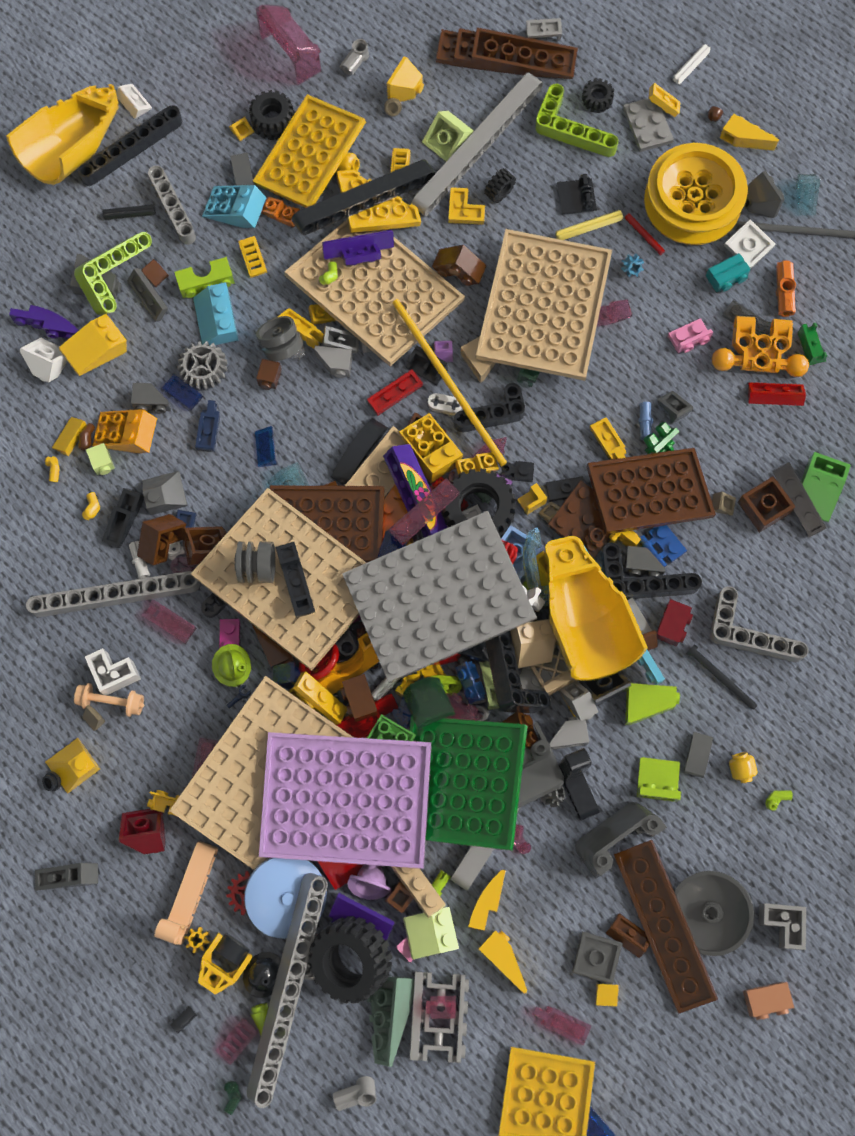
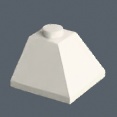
[20,338,67,382]

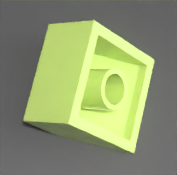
[422,111,474,162]
[403,907,459,960]

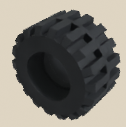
[249,90,294,140]

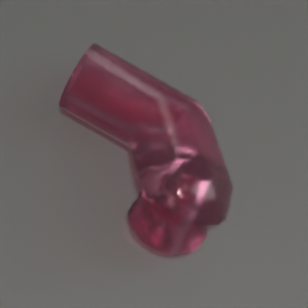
[513,825,531,854]

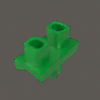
[643,422,679,454]

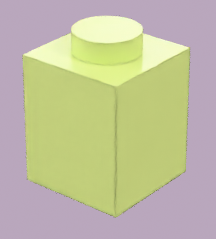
[86,443,115,475]

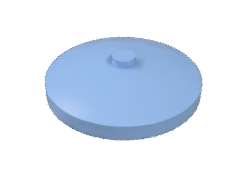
[244,858,327,939]

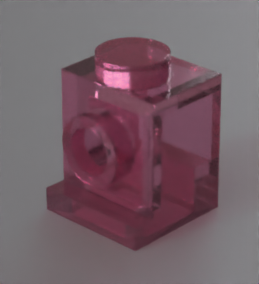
[426,996,456,1019]

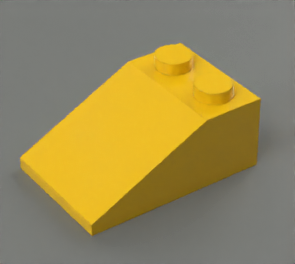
[59,314,127,376]

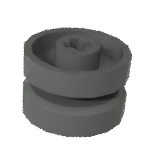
[256,316,303,361]

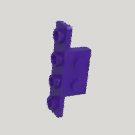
[322,230,394,265]

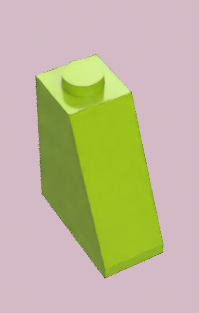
[625,683,680,725]

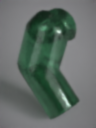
[223,1081,242,1115]

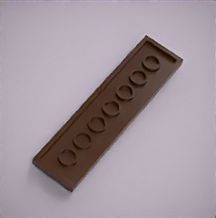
[614,840,718,1014]

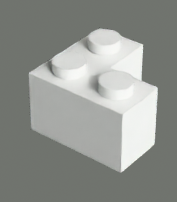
[85,648,141,695]

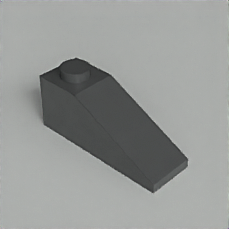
[35,863,98,891]

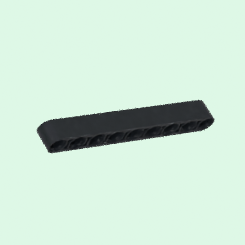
[292,159,436,235]

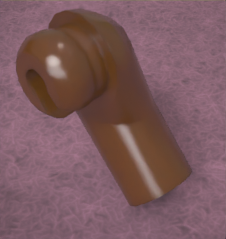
[78,423,95,451]

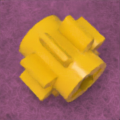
[184,927,211,953]

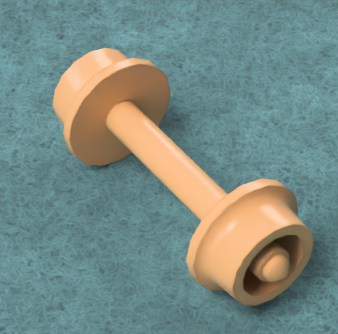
[74,683,145,717]

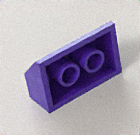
[329,893,395,940]

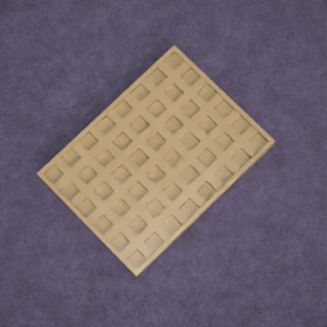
[191,488,366,671]
[170,676,354,870]

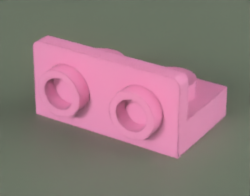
[668,318,713,353]

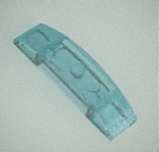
[523,528,549,608]

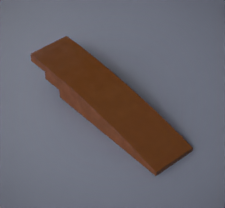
[436,27,578,79]

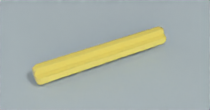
[556,210,623,240]

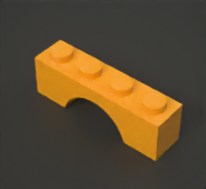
[313,633,379,695]

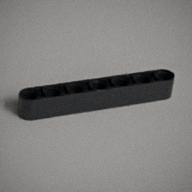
[78,105,183,186]

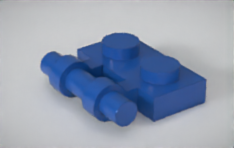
[640,525,687,567]

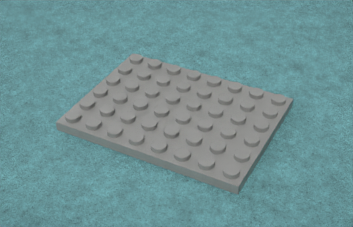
[342,511,537,683]

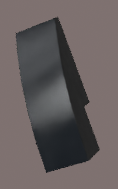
[102,488,144,548]

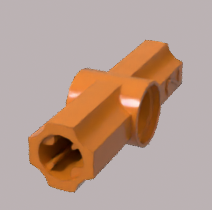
[776,260,796,317]

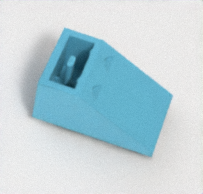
[202,185,266,228]

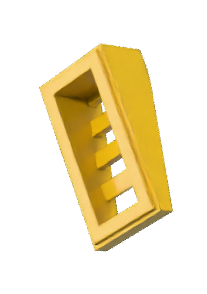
[391,148,410,172]
[238,236,267,278]

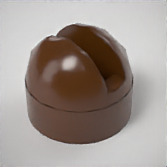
[708,106,723,122]

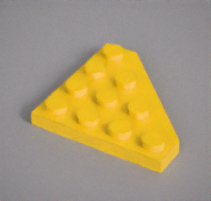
[336,170,421,233]

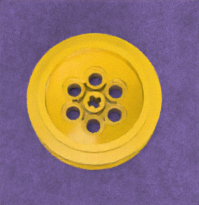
[644,143,748,245]

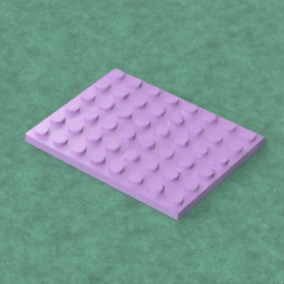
[259,732,431,868]

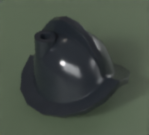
[243,952,281,997]

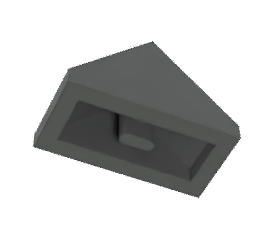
[323,326,359,353]

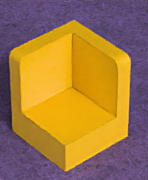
[517,483,547,515]

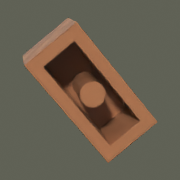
[743,982,794,1020]

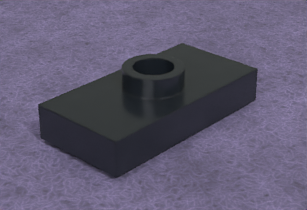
[546,476,584,502]

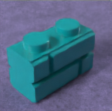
[705,253,750,293]

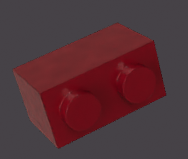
[656,599,693,646]

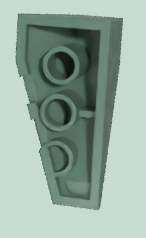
[367,975,415,1067]

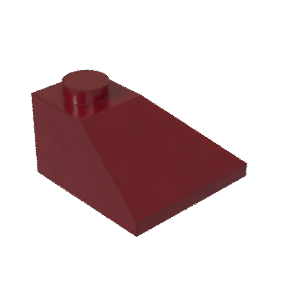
[119,809,166,854]

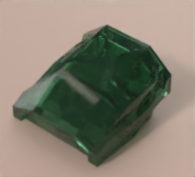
[403,677,455,731]

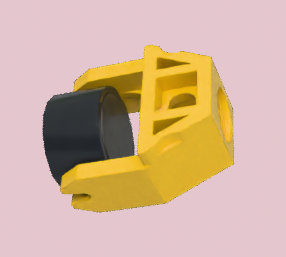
[198,932,252,995]

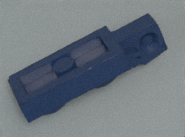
[195,400,220,452]

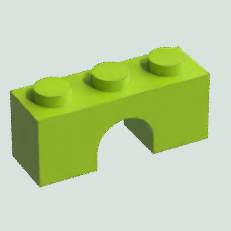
[175,257,235,298]

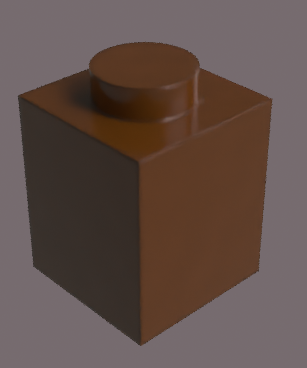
[256,359,282,390]

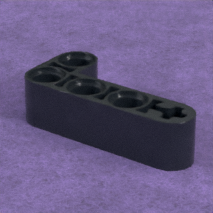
[454,383,525,433]

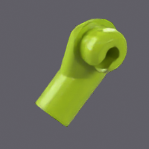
[319,262,338,285]
[765,790,793,811]

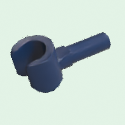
[227,685,251,709]

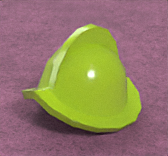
[212,644,251,687]

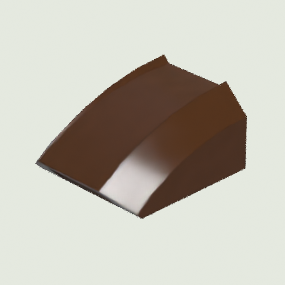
[183,526,227,565]

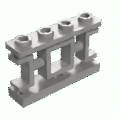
[410,972,469,1063]

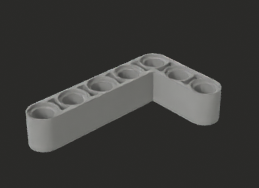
[710,586,808,662]

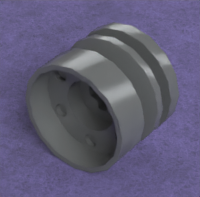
[234,541,276,583]

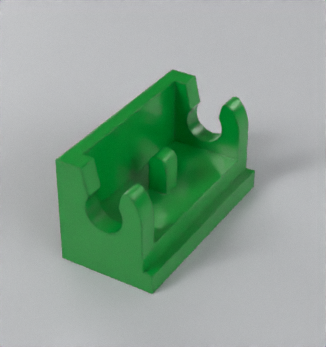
[797,323,827,365]

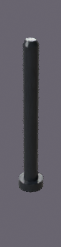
[686,644,757,710]

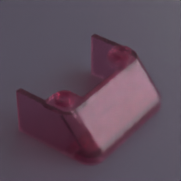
[255,4,321,85]

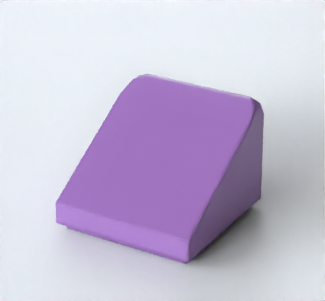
[434,341,453,362]

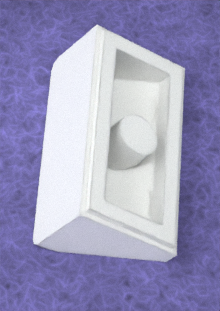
[116,84,152,119]

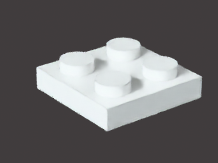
[724,220,776,269]

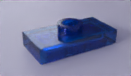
[162,374,203,411]

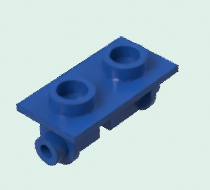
[456,661,486,705]

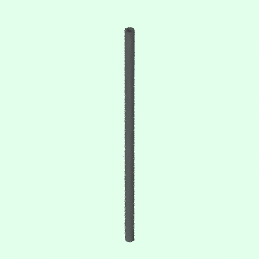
[737,221,855,238]

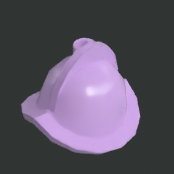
[348,864,392,900]

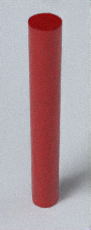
[625,213,665,255]

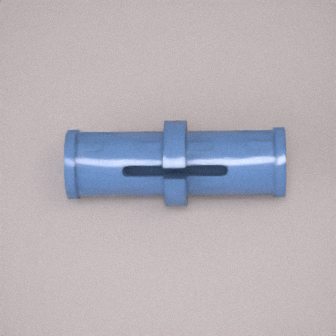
[638,402,653,440]

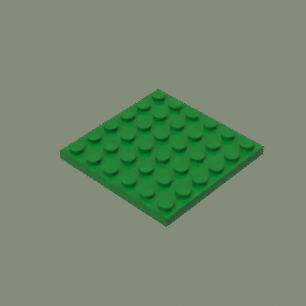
[410,716,528,851]

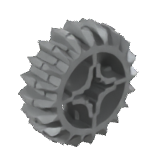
[177,341,228,390]

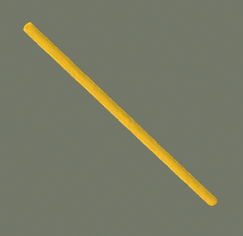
[392,299,507,467]

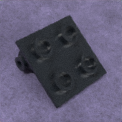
[557,174,597,214]

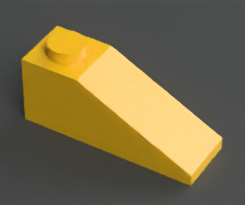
[479,930,527,994]

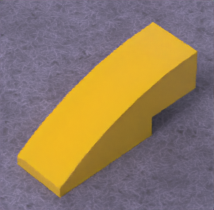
[468,870,505,931]

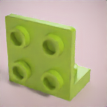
[637,757,681,802]

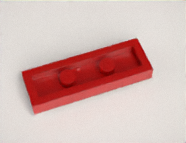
[367,370,423,416]

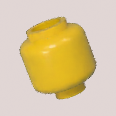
[335,152,360,173]
[729,752,758,783]

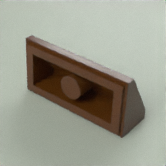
[606,913,650,958]

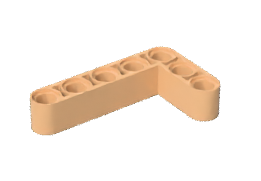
[154,841,218,945]

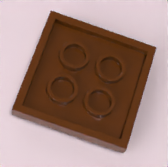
[547,480,611,559]

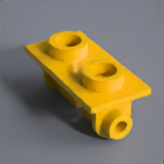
[147,790,180,816]

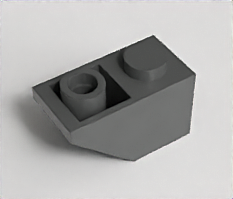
[131,383,171,413]
[624,546,665,577]

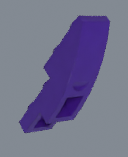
[9,305,79,340]

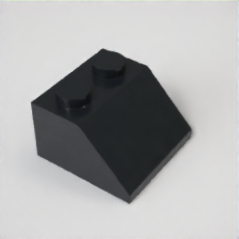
[579,671,631,706]

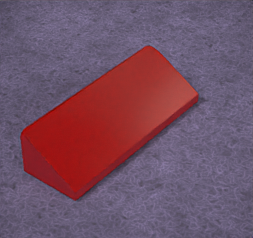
[748,382,806,406]

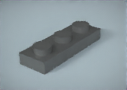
[127,268,168,322]

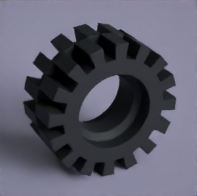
[582,78,614,113]
[484,168,516,203]

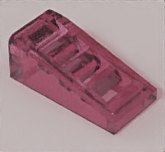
[216,1017,259,1065]

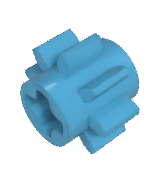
[621,254,644,277]

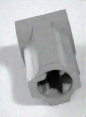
[340,39,369,76]
[333,1076,376,1111]

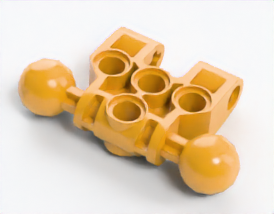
[712,316,809,377]

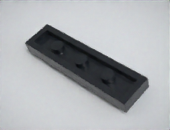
[772,462,827,538]

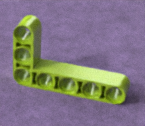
[535,84,619,157]
[74,232,152,316]

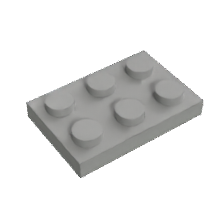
[623,98,674,152]

